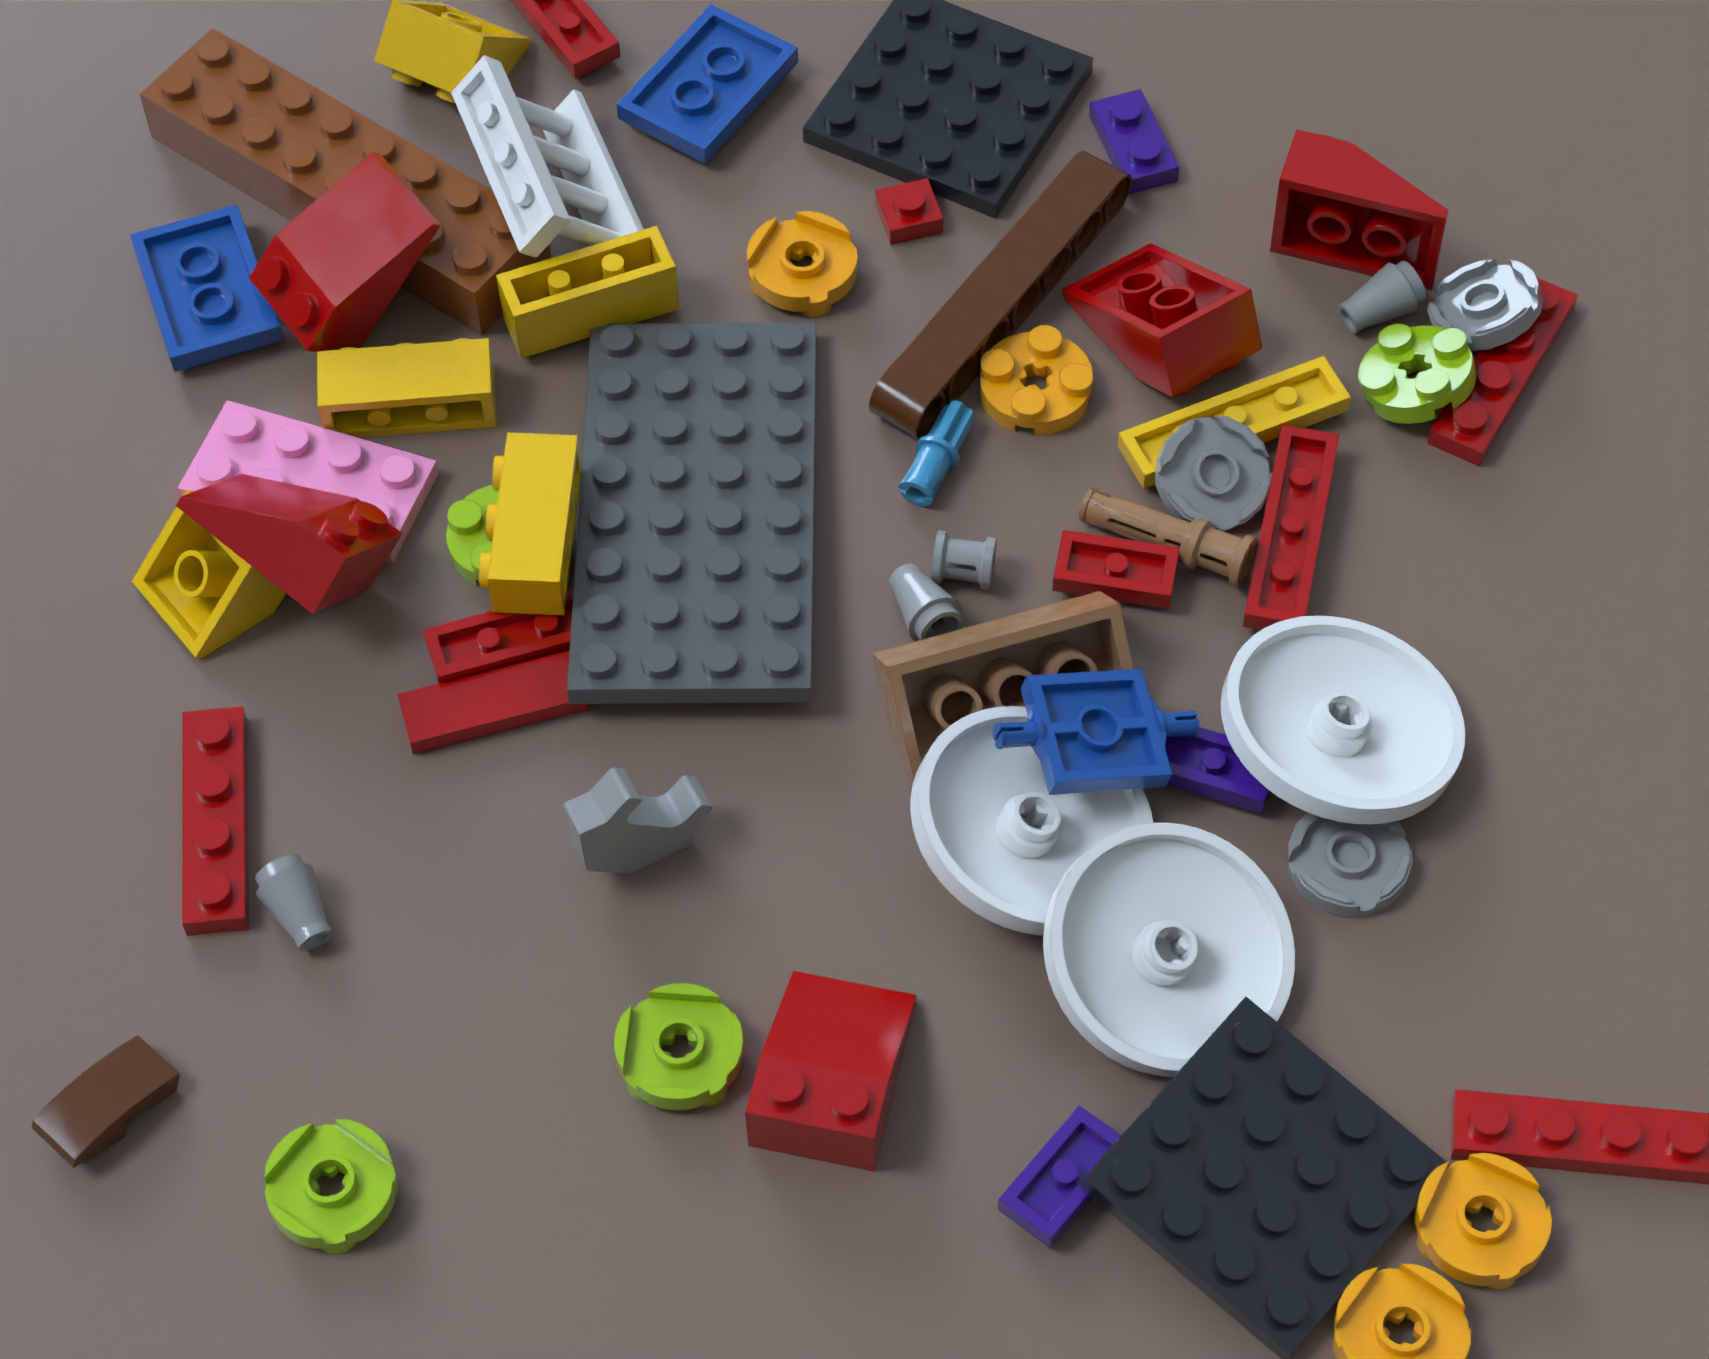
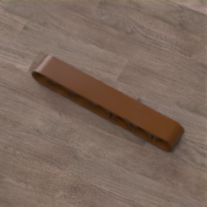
[869,150,1132,439]

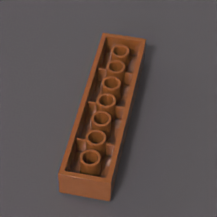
[140,28,551,335]

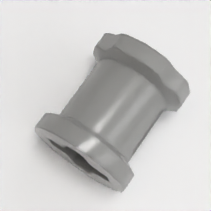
[931,530,997,590]

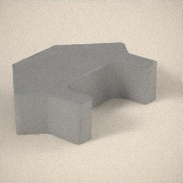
[563,767,713,874]

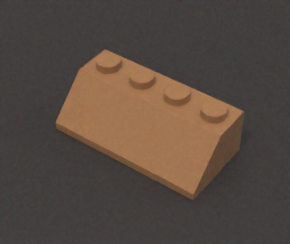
[872,591,1134,781]

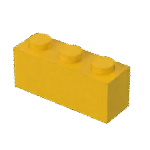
[496,226,680,359]
[317,338,497,438]
[479,432,582,615]

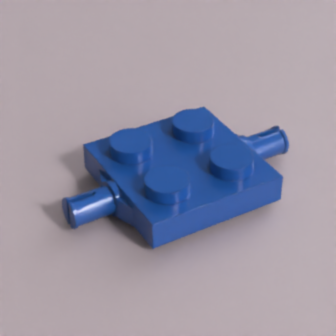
[993,669,1199,795]

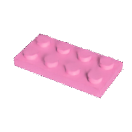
[177,400,439,564]

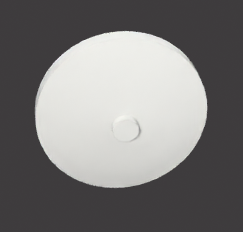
[1220,616,1465,825]
[910,706,1153,936]
[1043,823,1295,1077]

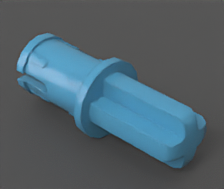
[898,400,975,507]

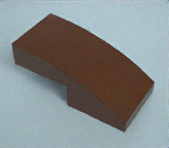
[32,1035,180,1168]

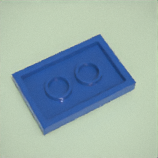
[616,4,799,164]
[130,204,283,372]

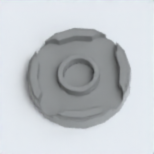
[1427,259,1544,351]
[1155,416,1272,532]
[1286,812,1413,917]

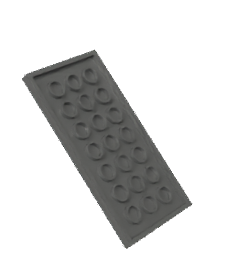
[567,322,817,704]

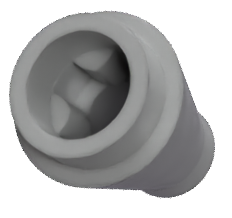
[1338,261,1426,334]
[888,563,963,642]
[255,854,333,952]

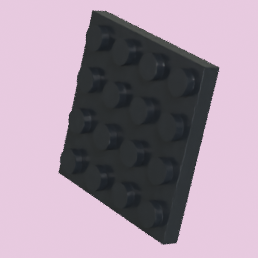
[803,0,1093,219]
[1079,996,1450,1359]

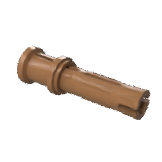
[1078,486,1258,587]

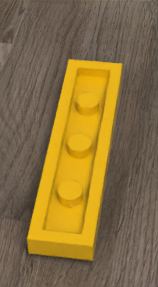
[1118,356,1351,489]

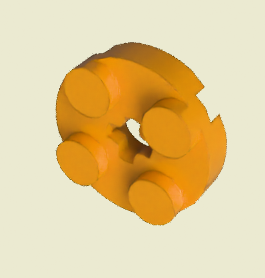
[747,211,858,317]
[980,325,1093,435]
[1415,1153,1552,1290]
[1333,1263,1471,1359]

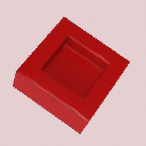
[875,178,943,245]

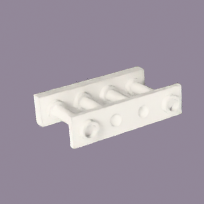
[451,55,644,258]

